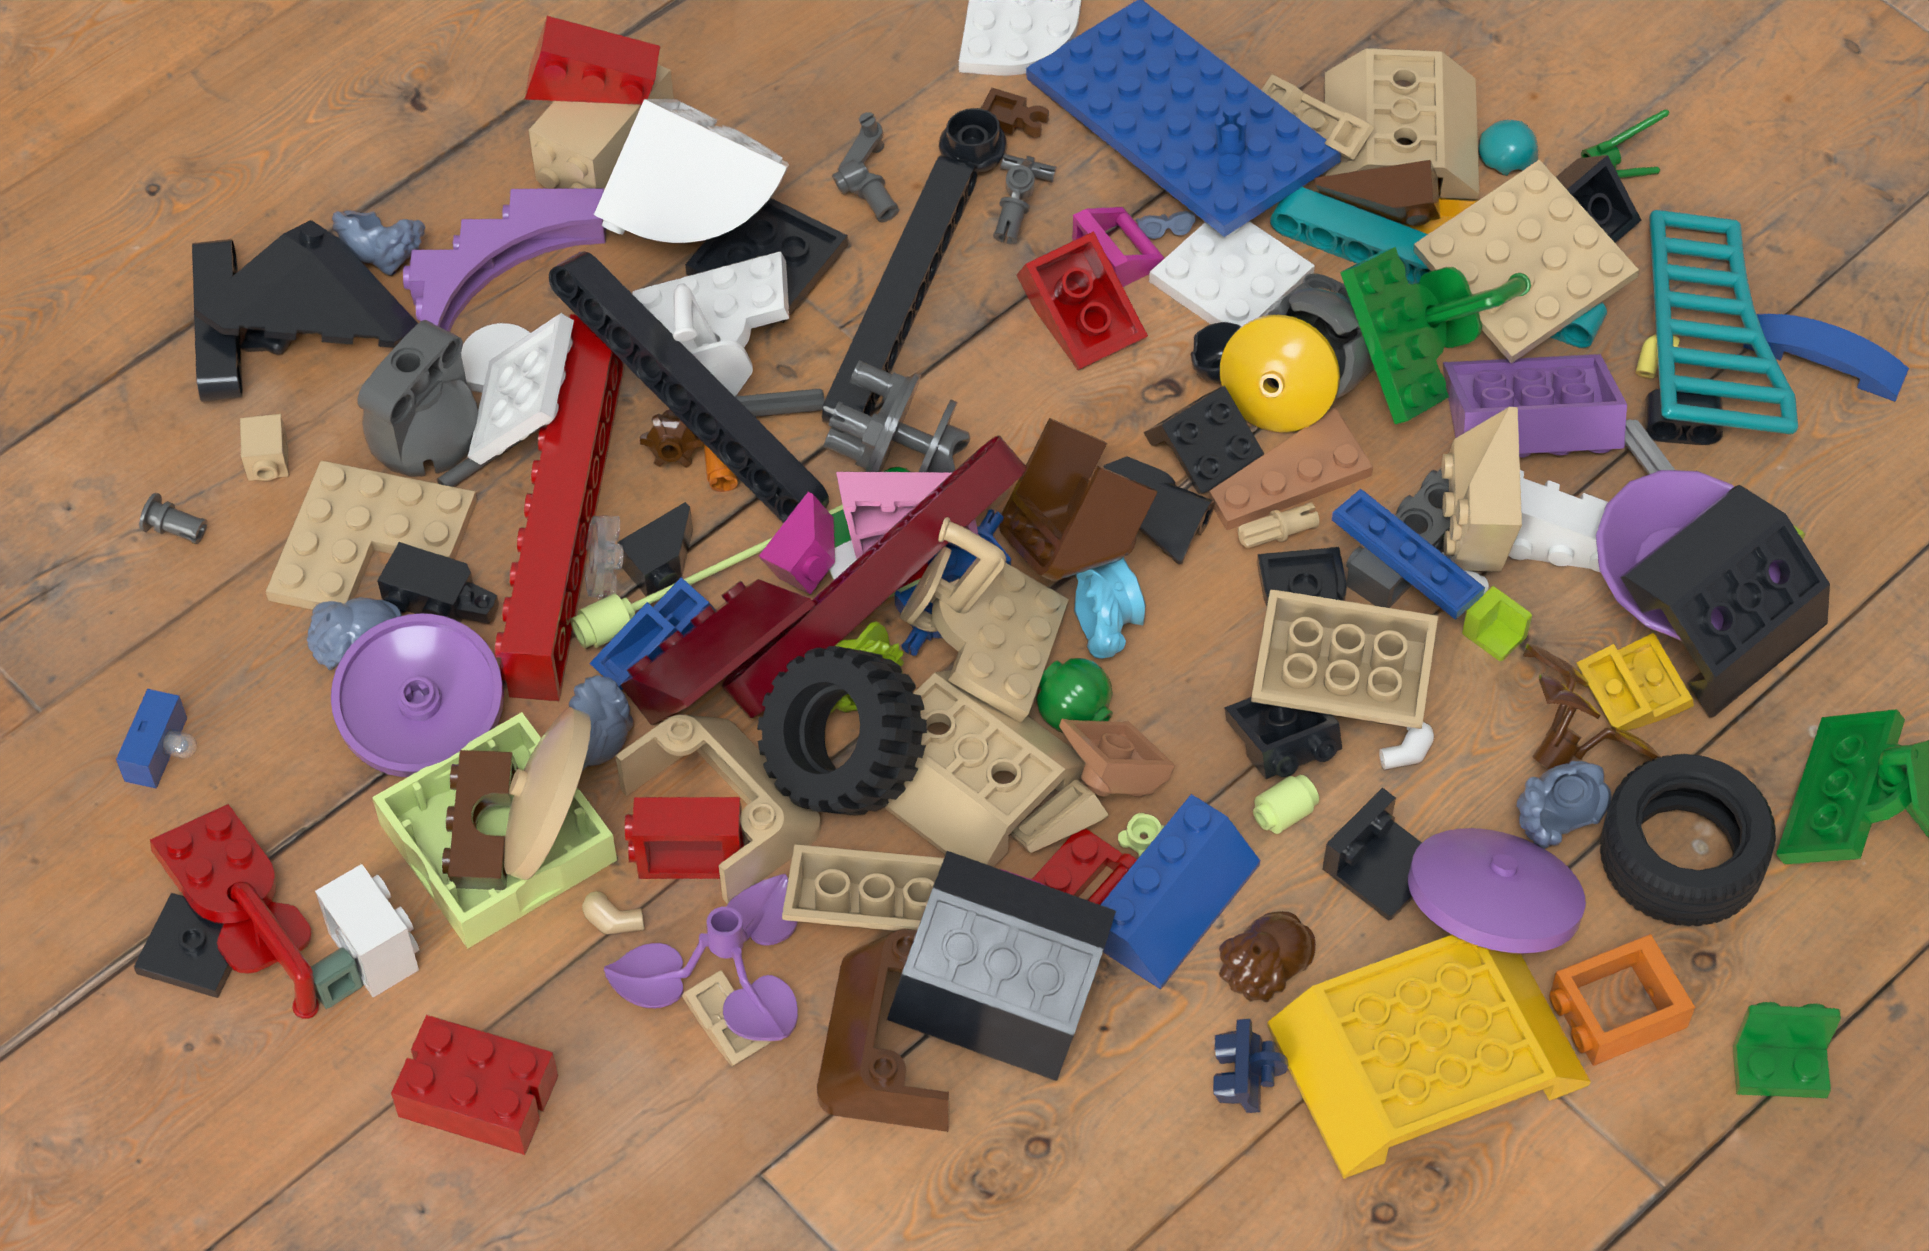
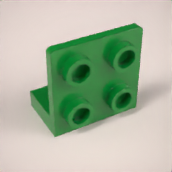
[1732,1002,1841,1098]

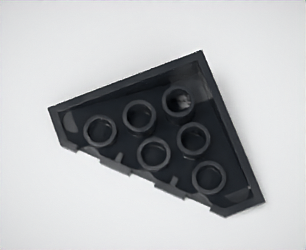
[194,220,418,348]

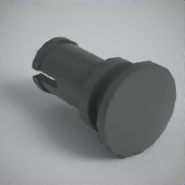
[139,492,207,544]

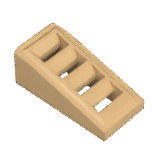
[1010,779,1109,853]

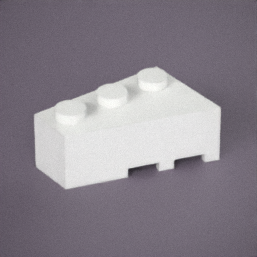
[1508,470,1608,572]

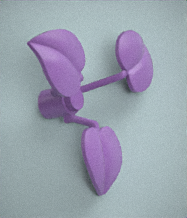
[604,874,798,1041]

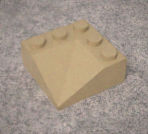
[1441,407,1522,572]

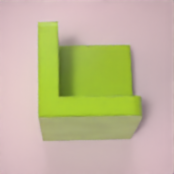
[1462,586,1532,661]

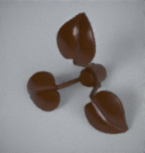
[1523,644,1661,769]

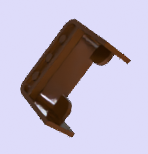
[999,418,1158,581]
[817,929,950,1132]

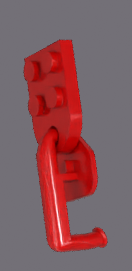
[150,804,319,1019]

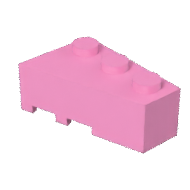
[836,472,979,559]

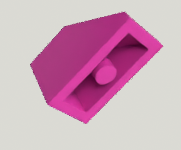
[759,492,835,594]

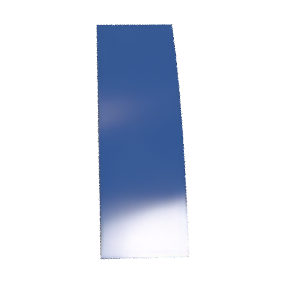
[589,578,716,690]

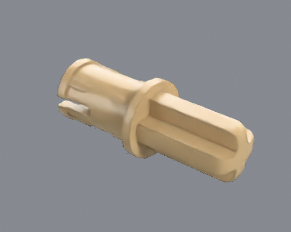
[1237,502,1319,548]

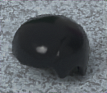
[1191,322,1241,383]

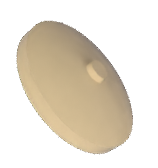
[504,707,591,880]

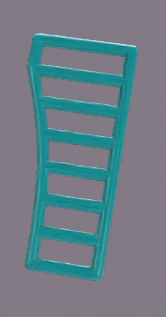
[1649,210,1799,434]

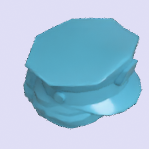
[1074,557,1146,659]

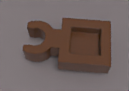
[980,88,1049,138]

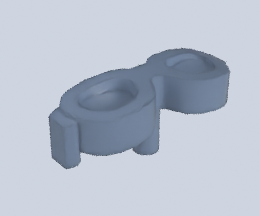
[1136,211,1195,239]

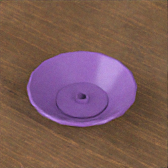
[1596,470,1781,640]

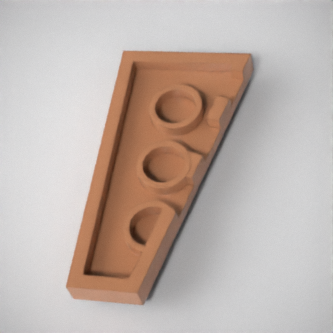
[1209,407,1373,530]

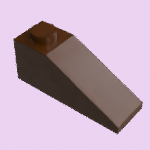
[1315,160,1440,226]

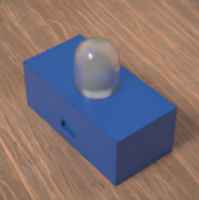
[116,689,197,789]

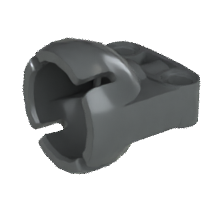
[1265,273,1375,399]
[357,320,478,477]

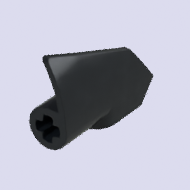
[1103,456,1215,564]

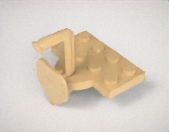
[900,517,1069,723]

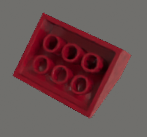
[621,579,815,725]

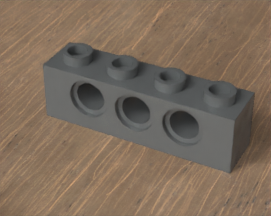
[1346,469,1450,608]

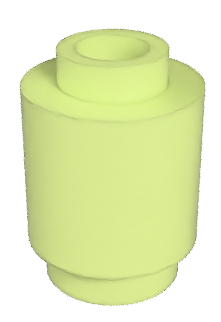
[1253,775,1319,834]

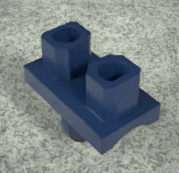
[1213,1019,1288,1113]

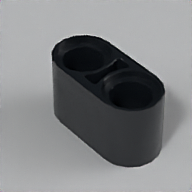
[1646,389,1723,445]

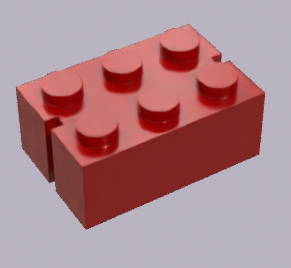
[391,1015,558,1155]

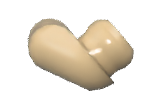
[582,892,644,935]

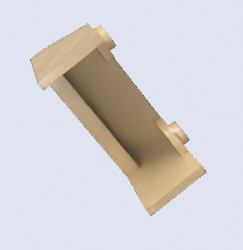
[615,715,821,904]

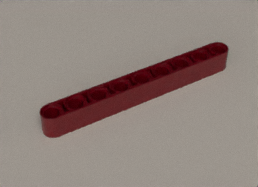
[722,435,1027,718]

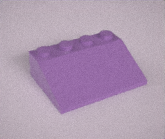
[1443,354,1627,457]

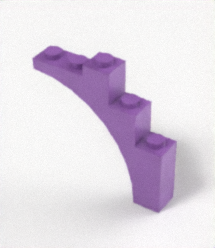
[403,188,606,332]

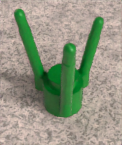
[1581,109,1669,178]

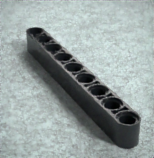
[822,155,978,423]
[549,251,829,523]

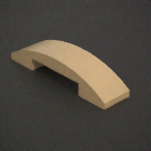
[1262,74,1375,160]

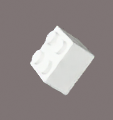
[315,864,419,997]

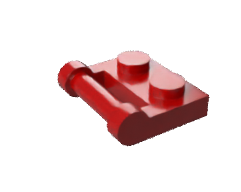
[1032,828,1137,905]

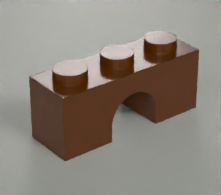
[442,750,517,890]

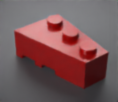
[524,16,660,105]

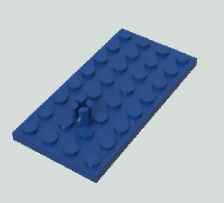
[1026,0,1341,237]

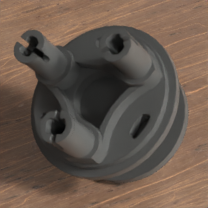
[823,360,971,473]

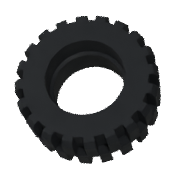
[757,646,927,815]

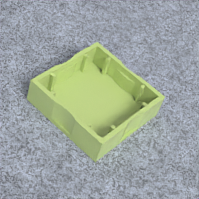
[372,712,617,949]

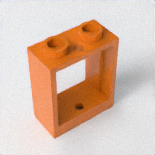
[1549,934,1695,1066]

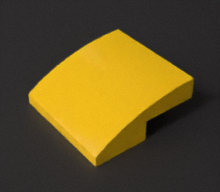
[1576,632,1694,731]

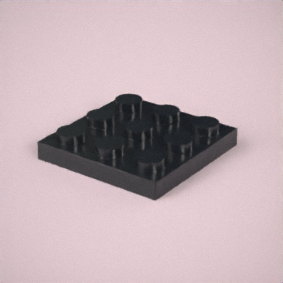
[685,198,848,323]

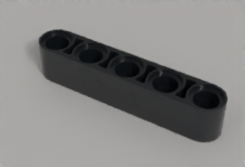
[192,239,243,402]

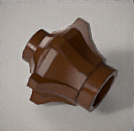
[640,409,704,468]

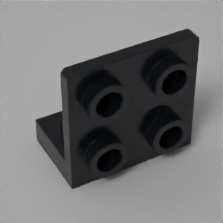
[1144,385,1264,494]
[1322,787,1422,920]

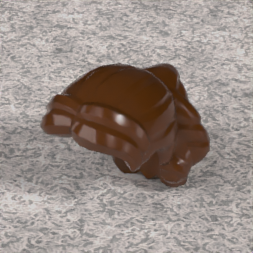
[1219,911,1316,1002]

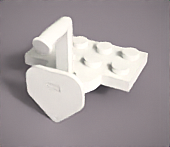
[633,251,789,396]

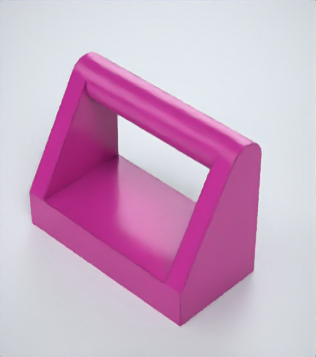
[1072,207,1165,287]

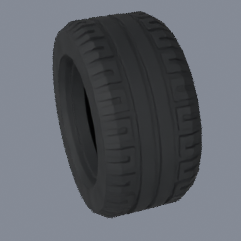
[1600,754,1776,926]

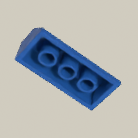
[1101,794,1261,990]

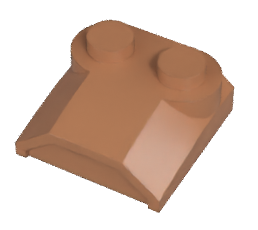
[1059,719,1175,797]

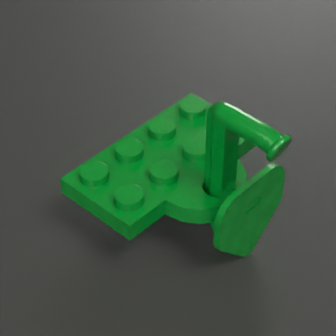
[1340,247,1531,424]
[1776,709,1929,865]

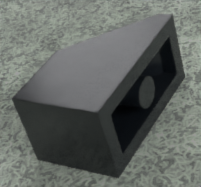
[617,502,693,597]

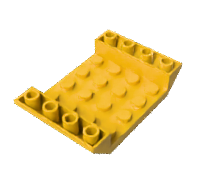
[1267,935,1591,1179]

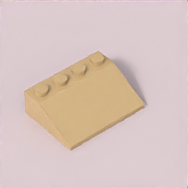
[1251,589,1438,729]

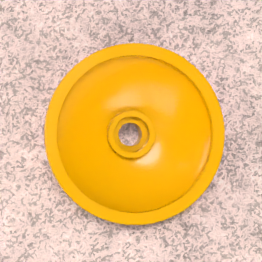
[1220,315,1340,432]

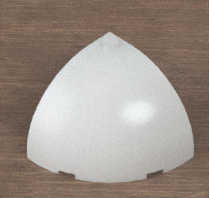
[594,99,789,243]

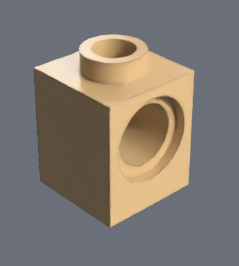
[240,414,289,481]

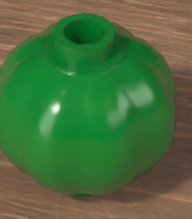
[1037,658,1113,733]

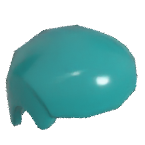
[1479,119,1538,176]

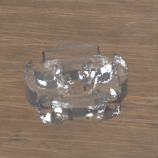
[585,515,623,598]

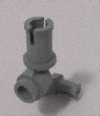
[832,112,899,222]
[993,153,1056,244]

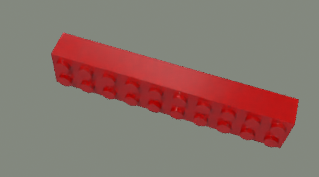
[495,314,625,702]

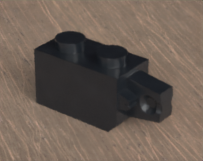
[377,542,499,624]

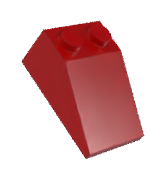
[1016,231,1148,371]

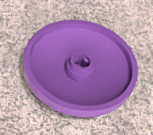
[331,614,504,777]
[1408,828,1586,953]

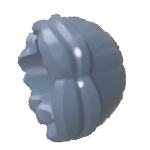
[332,210,426,276]
[306,597,402,670]
[568,675,634,771]
[1516,761,1612,849]

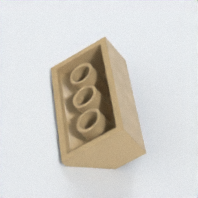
[782,844,944,931]

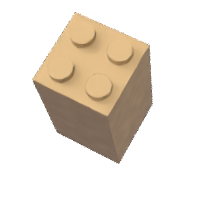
[528,64,674,190]

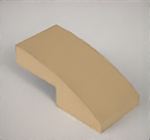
[682,970,771,1067]

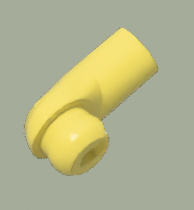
[1635,334,1680,379]

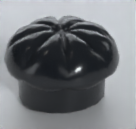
[939,108,1007,173]

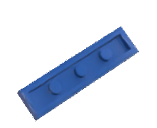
[1332,489,1485,620]

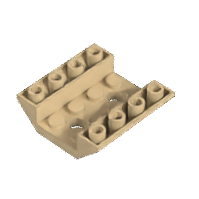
[1324,48,1479,199]
[884,670,1085,867]

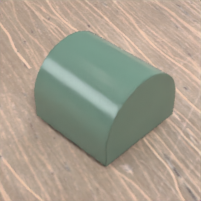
[311,947,364,1009]

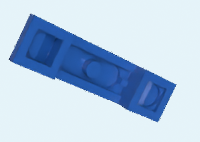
[1743,314,1909,402]

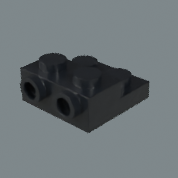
[1224,697,1342,779]

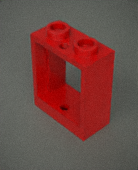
[625,797,745,879]

